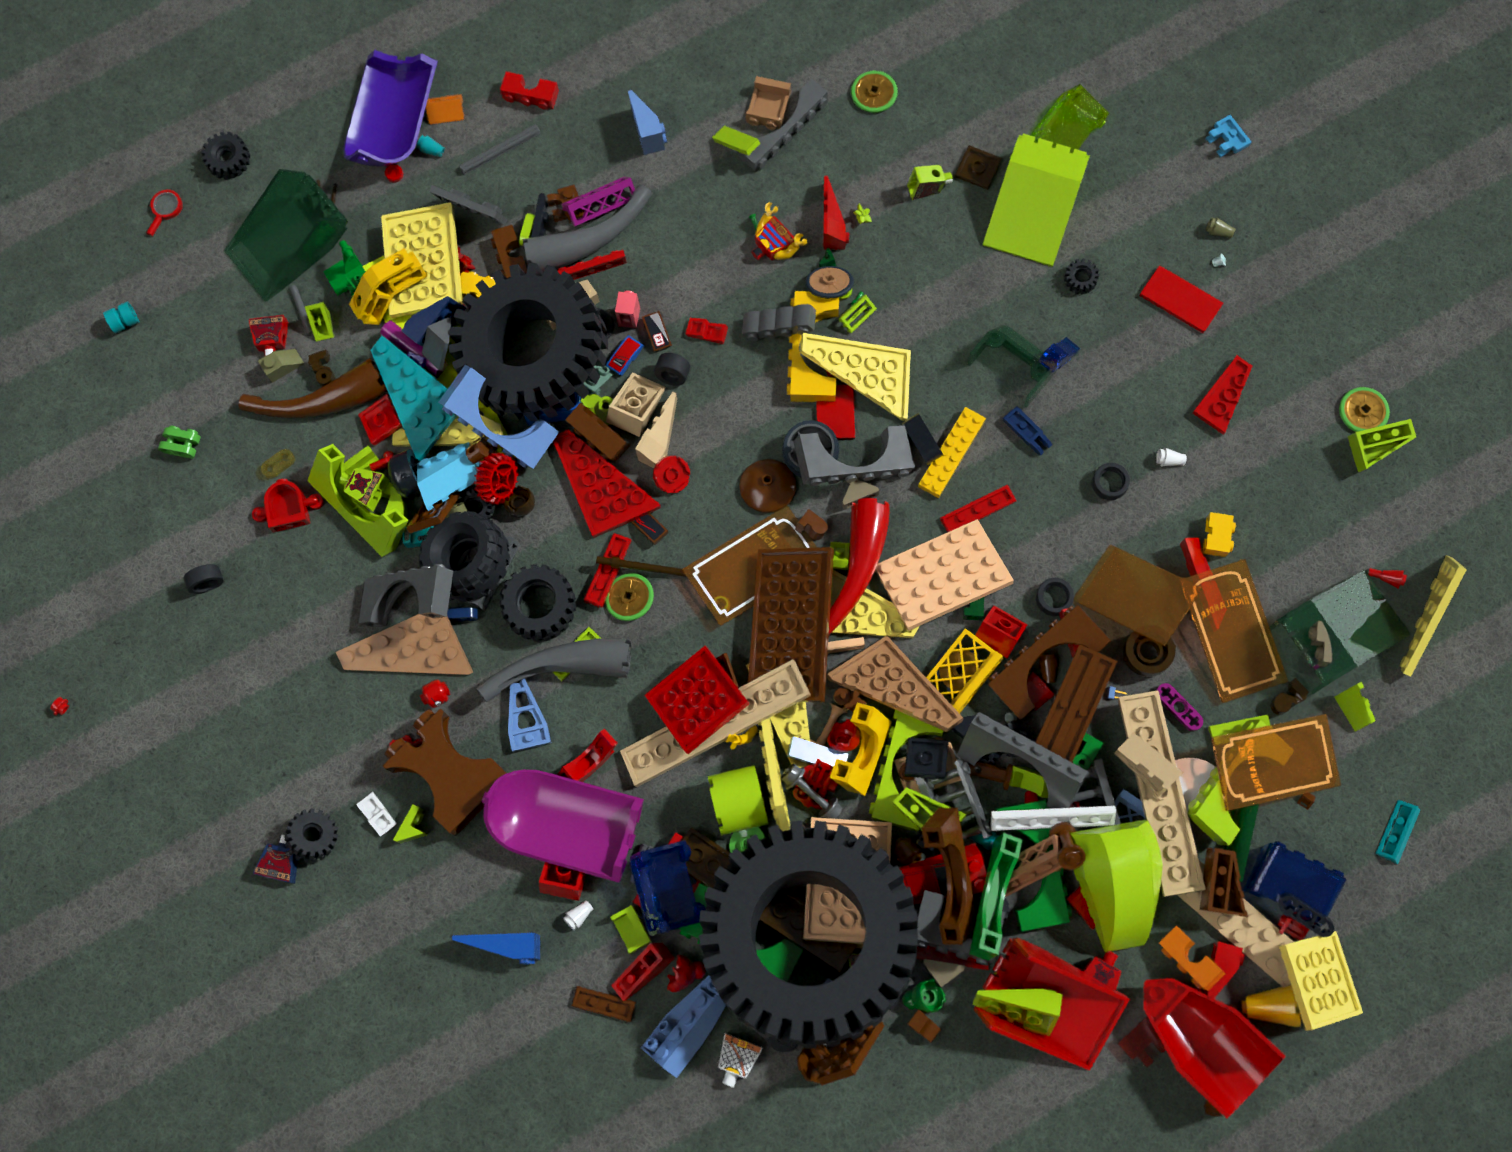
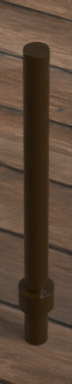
[596,556,711,580]

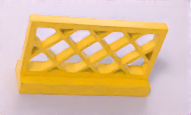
[926,628,1003,714]

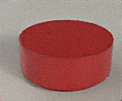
[385,164,404,183]

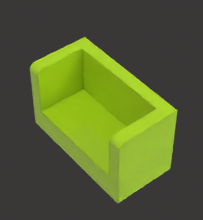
[1009,766,1048,798]
[610,905,652,954]

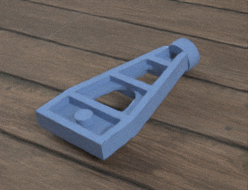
[508,678,551,752]

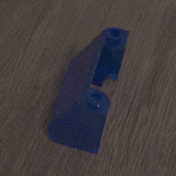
[630,840,706,936]

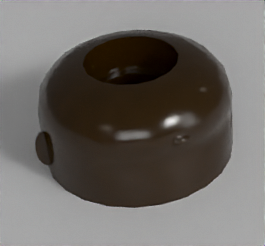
[1123,625,1176,677]

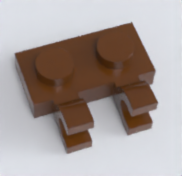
[546,185,584,223]

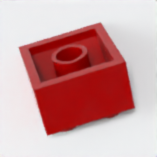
[975,605,1028,659]

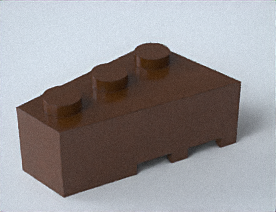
[565,403,630,462]
[1200,848,1248,917]

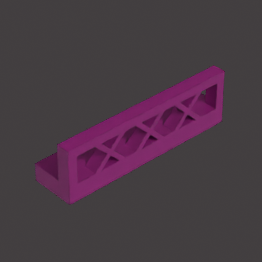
[561,176,635,226]

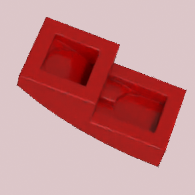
[685,318,728,344]

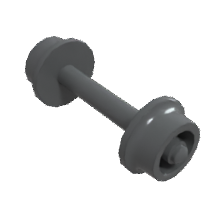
[781,764,842,819]

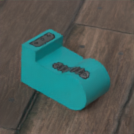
[403,526,434,548]

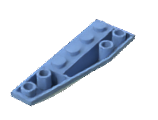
[641,975,726,1078]

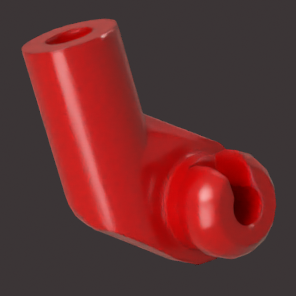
[369,451,394,472]

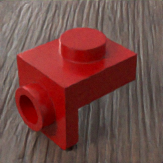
[1277,912,1310,940]

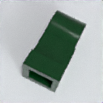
[963,597,984,621]

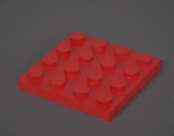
[645,645,750,754]

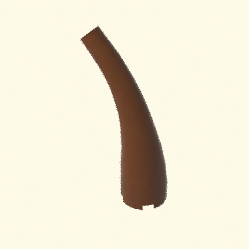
[239,358,387,418]

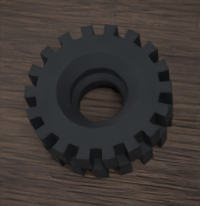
[201,132,251,179]
[284,809,338,863]

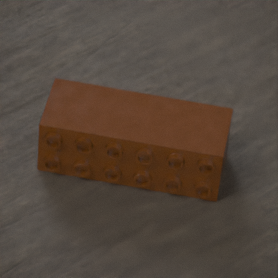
[1035,645,1117,763]

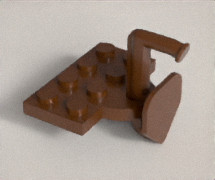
[797,1022,885,1086]

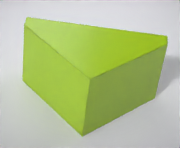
[305,302,334,341]

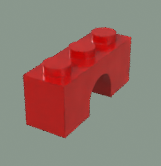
[500,71,559,110]

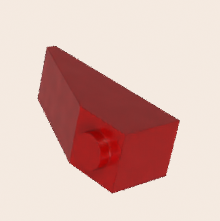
[1204,941,1244,999]
[611,943,674,1001]

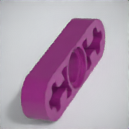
[1156,683,1203,731]

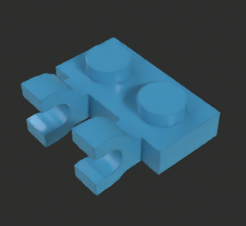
[1206,115,1251,157]

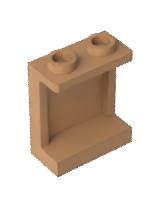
[746,76,791,130]

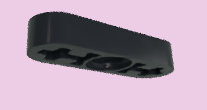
[1278,893,1334,937]

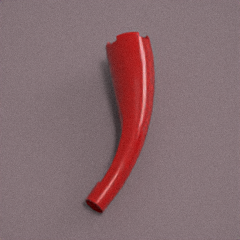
[829,498,890,635]

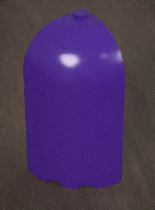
[344,50,437,166]

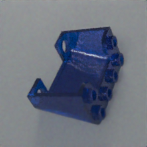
[1243,841,1347,927]

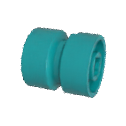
[103,301,139,333]

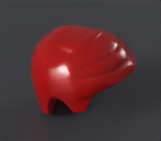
[827,719,861,752]

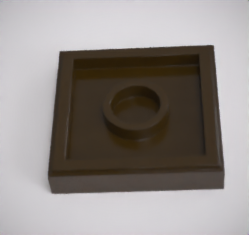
[955,145,1002,190]

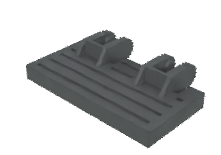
[429,185,508,226]

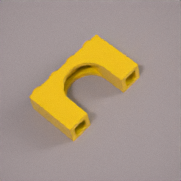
[830,703,892,796]

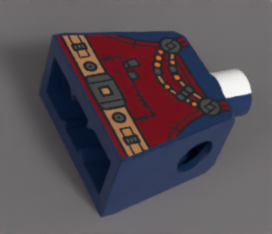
[253,834,298,884]

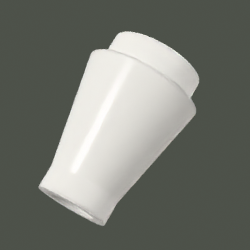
[1156,448,1186,466]
[563,900,593,930]

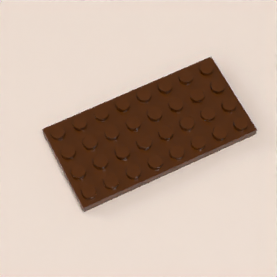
[748,547,834,702]

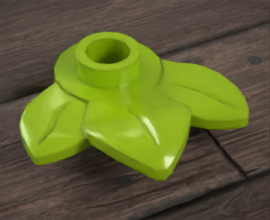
[581,394,613,425]

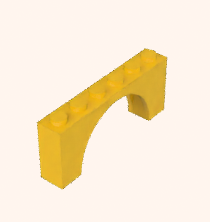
[787,291,839,402]

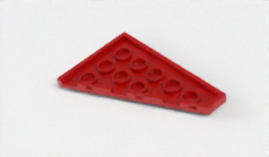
[553,429,661,538]

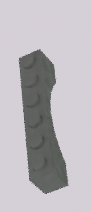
[739,79,828,172]

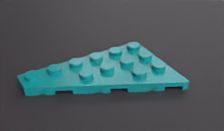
[371,336,457,461]

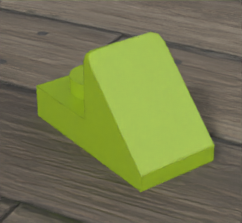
[830,542,850,570]
[393,804,427,844]

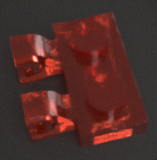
[1117,1016,1166,1067]

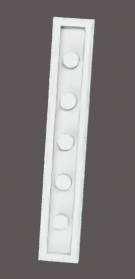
[991,806,1116,831]

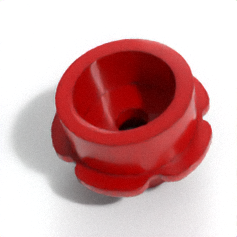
[50,697,69,715]

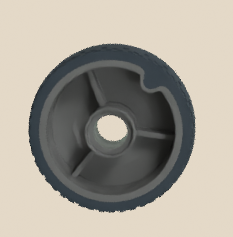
[782,420,839,478]

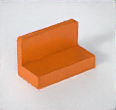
[426,94,464,124]

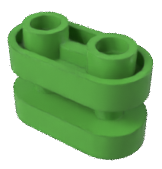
[158,425,201,459]

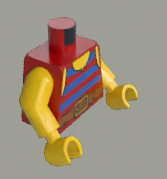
[751,202,807,261]

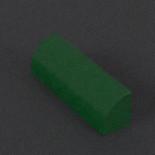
[1223,800,1259,883]

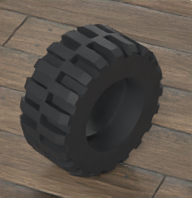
[499,564,576,642]

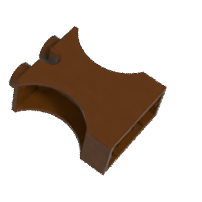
[383,708,507,836]

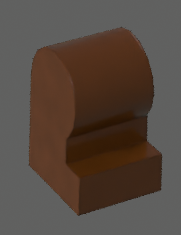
[795,509,828,540]
[907,1009,941,1043]

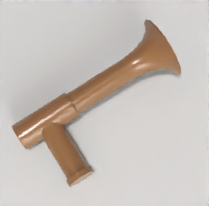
[799,703,848,746]

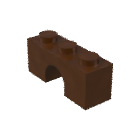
[490,224,527,279]

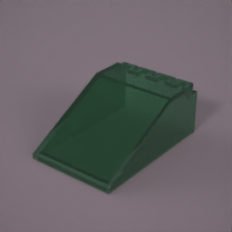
[224,169,348,302]
[1268,570,1411,694]

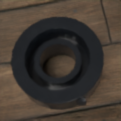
[388,449,421,500]

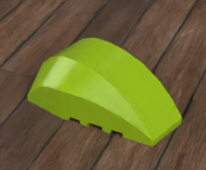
[1070,820,1163,952]

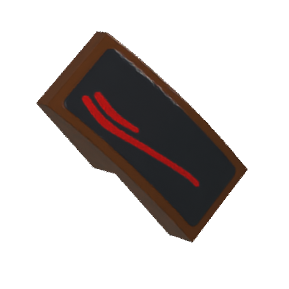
[631,513,669,545]

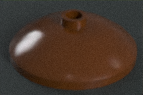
[739,459,796,513]

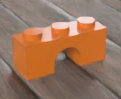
[1159,926,1225,991]

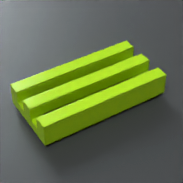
[838,295,877,333]

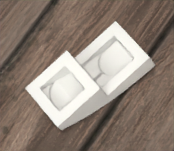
[356,792,397,837]

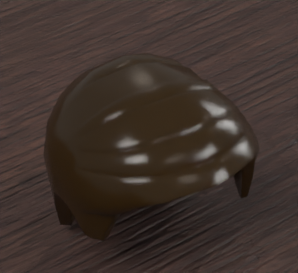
[503,485,535,517]

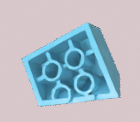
[417,442,479,511]

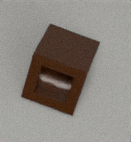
[1297,790,1315,810]

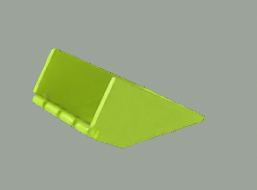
[983,133,1090,267]

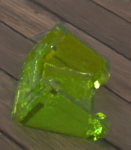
[1030,84,1110,153]

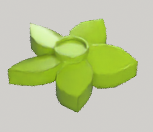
[853,203,872,224]

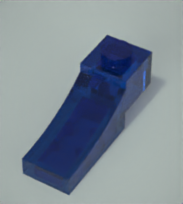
[1039,337,1081,372]

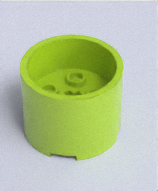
[707,765,768,835]

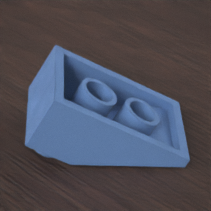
[628,90,667,155]

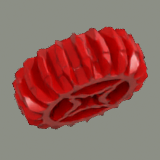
[474,453,519,504]

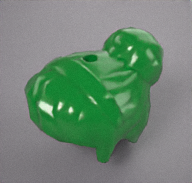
[902,979,946,1013]

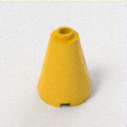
[1242,985,1301,1027]

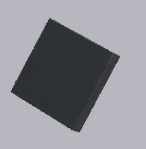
[905,737,948,780]

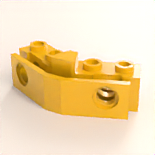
[349,248,427,325]

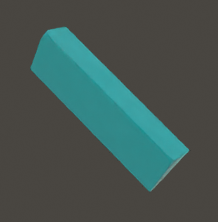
[1375,800,1420,865]

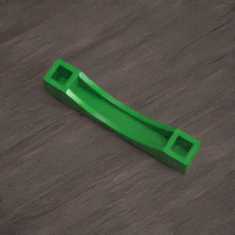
[969,833,1022,961]

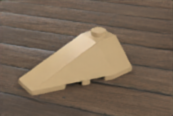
[635,392,677,468]

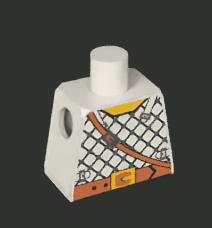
[718,1033,762,1087]

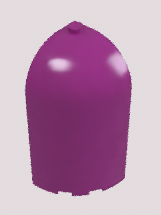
[482,770,644,883]

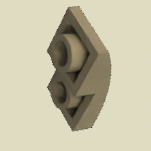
[1309,621,1332,667]

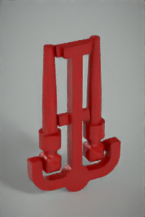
[793,758,833,809]

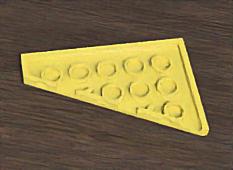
[800,333,911,421]
[1400,555,1467,677]

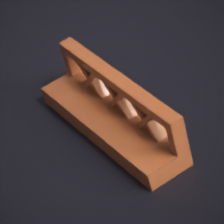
[1005,834,1062,897]

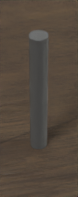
[290,285,313,335]

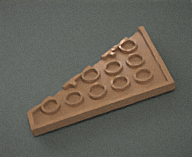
[336,614,473,675]
[827,636,963,732]

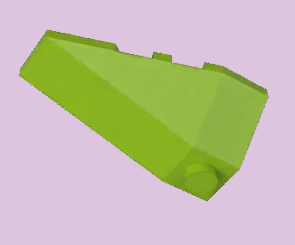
[973,989,1062,1036]

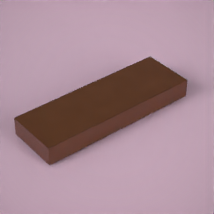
[571,986,636,1022]

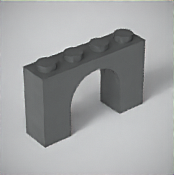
[917,890,1005,965]

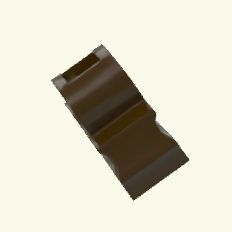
[308,349,335,387]
[1270,678,1309,715]

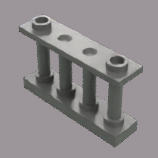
[915,759,993,840]
[1073,759,1120,828]

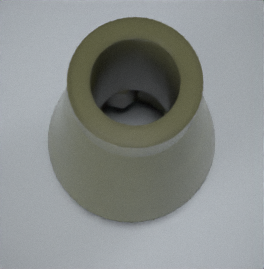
[1206,217,1235,239]

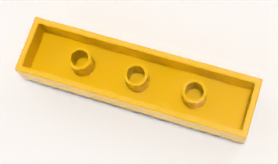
[918,407,986,498]

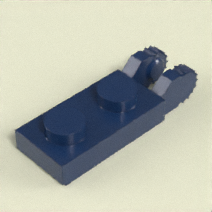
[1003,406,1052,455]

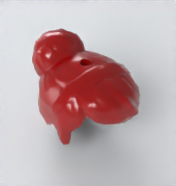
[667,955,706,993]

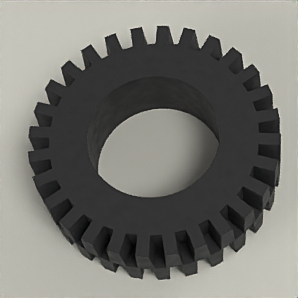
[699,820,918,1049]

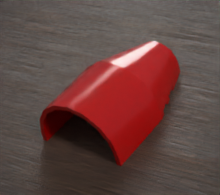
[1143,978,1286,1119]

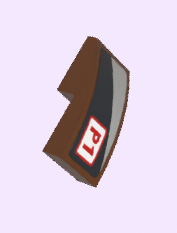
[642,311,672,351]

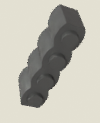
[742,304,816,341]

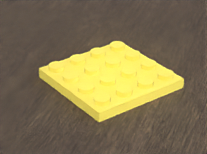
[1279,931,1363,1031]

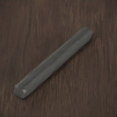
[460,124,540,174]

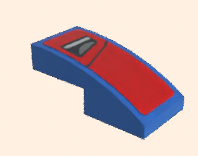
[606,335,644,376]

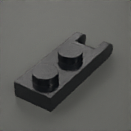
[531,193,549,238]

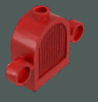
[252,478,324,533]

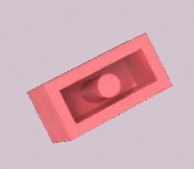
[615,291,640,329]

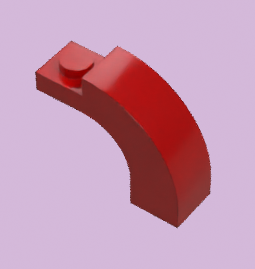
[557,729,618,782]

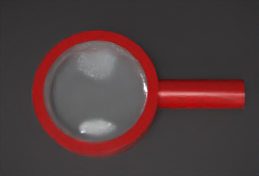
[146,190,183,236]

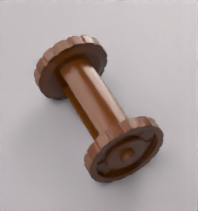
[968,762,1013,790]
[1049,822,1086,870]

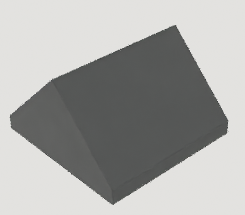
[422,318,452,371]

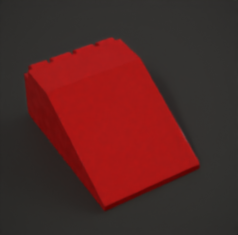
[973,937,1130,1071]

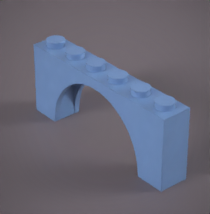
[438,365,559,469]

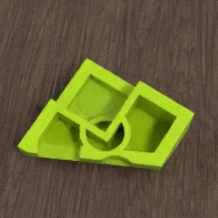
[1334,682,1375,732]

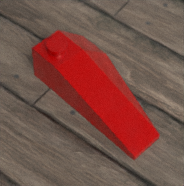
[823,176,849,250]

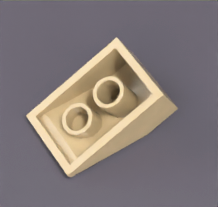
[606,372,666,437]

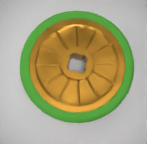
[851,71,898,113]
[1339,387,1390,432]
[605,573,654,621]

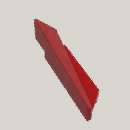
[1180,538,1226,632]

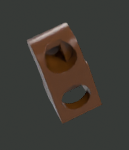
[466,435,498,464]

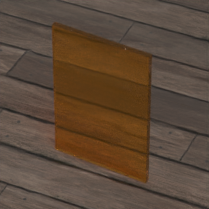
[1074,544,1202,646]

